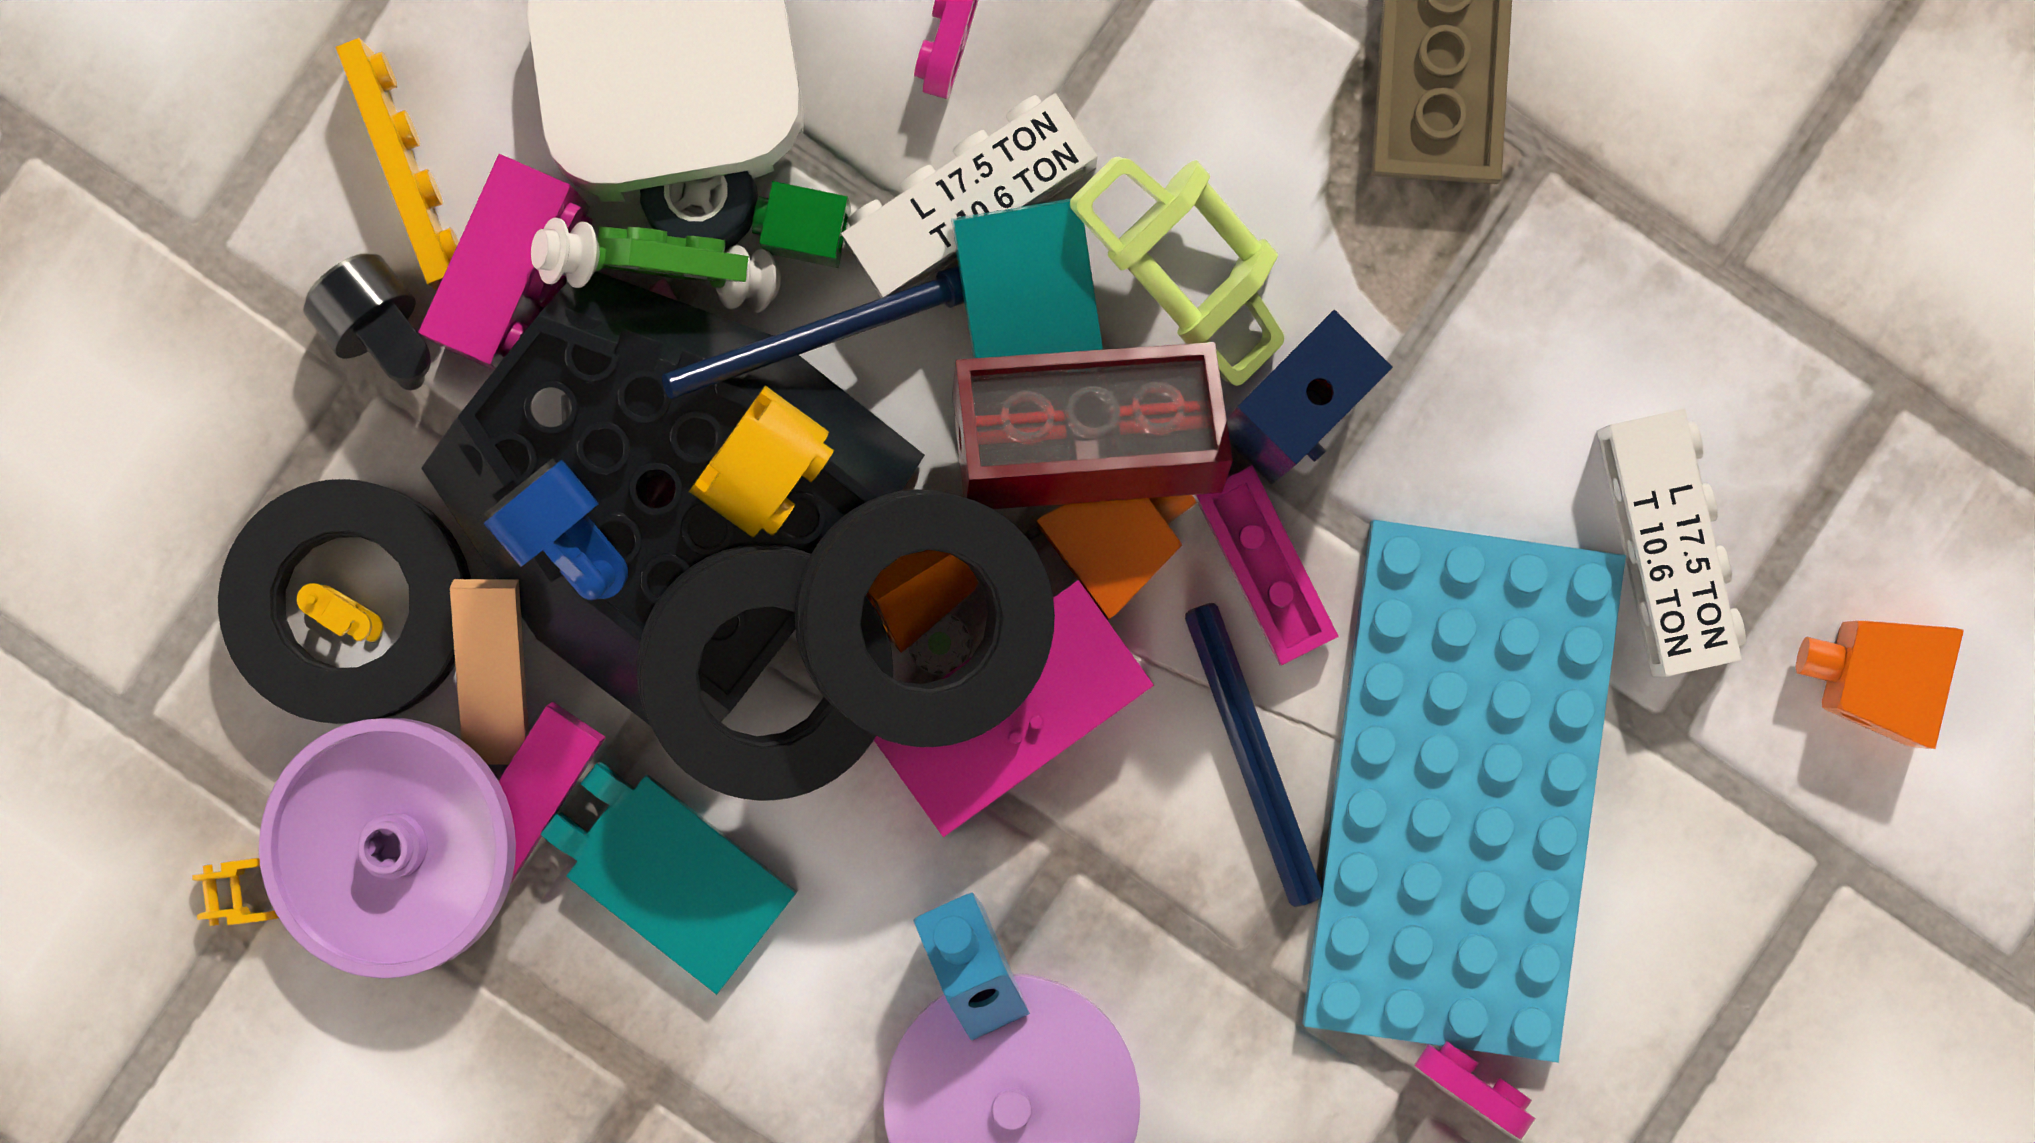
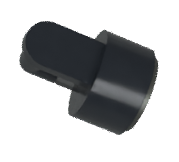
[303,254,431,391]

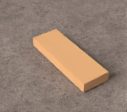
[450,579,529,765]

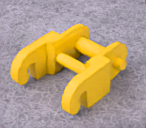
[297,583,384,642]
[192,858,279,926]

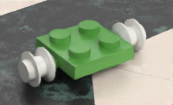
[531,218,781,313]

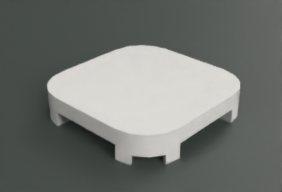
[527,0,804,201]

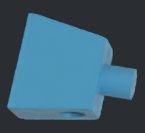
[913,892,1030,1041]

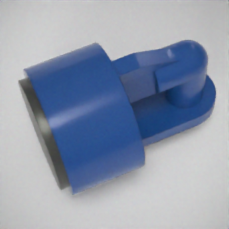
[484,458,628,600]

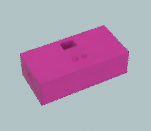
[874,580,1154,837]

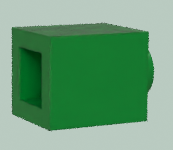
[752,181,851,268]

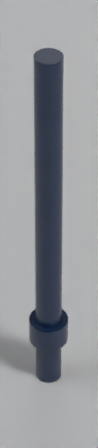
[662,265,964,399]

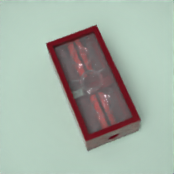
[952,342,1233,509]

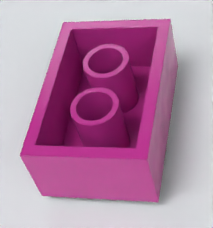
[418,154,593,370]

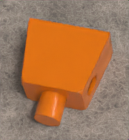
[1036,495,1196,620]
[866,550,978,653]
[1796,621,1964,749]

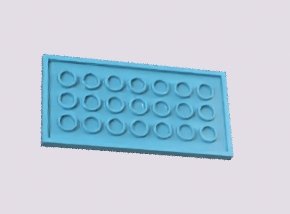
[1302,520,1626,1063]

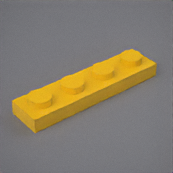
[335,38,459,290]

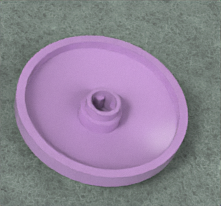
[259,718,516,978]
[884,973,1140,1143]

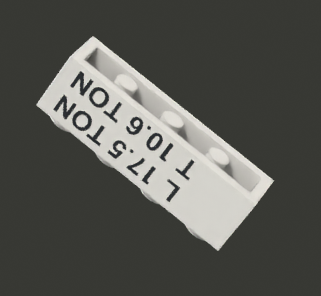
[841,93,1098,298]
[1597,408,1746,677]

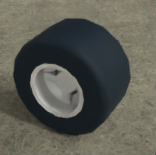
[640,171,758,250]

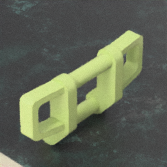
[1070,157,1284,386]

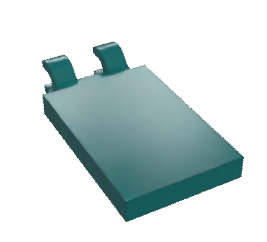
[951,199,1103,402]
[540,762,798,995]

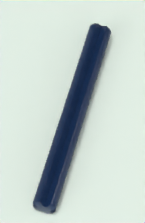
[1185,603,1323,907]

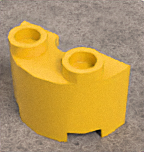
[688,385,834,538]

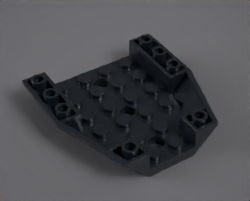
[421,271,925,725]

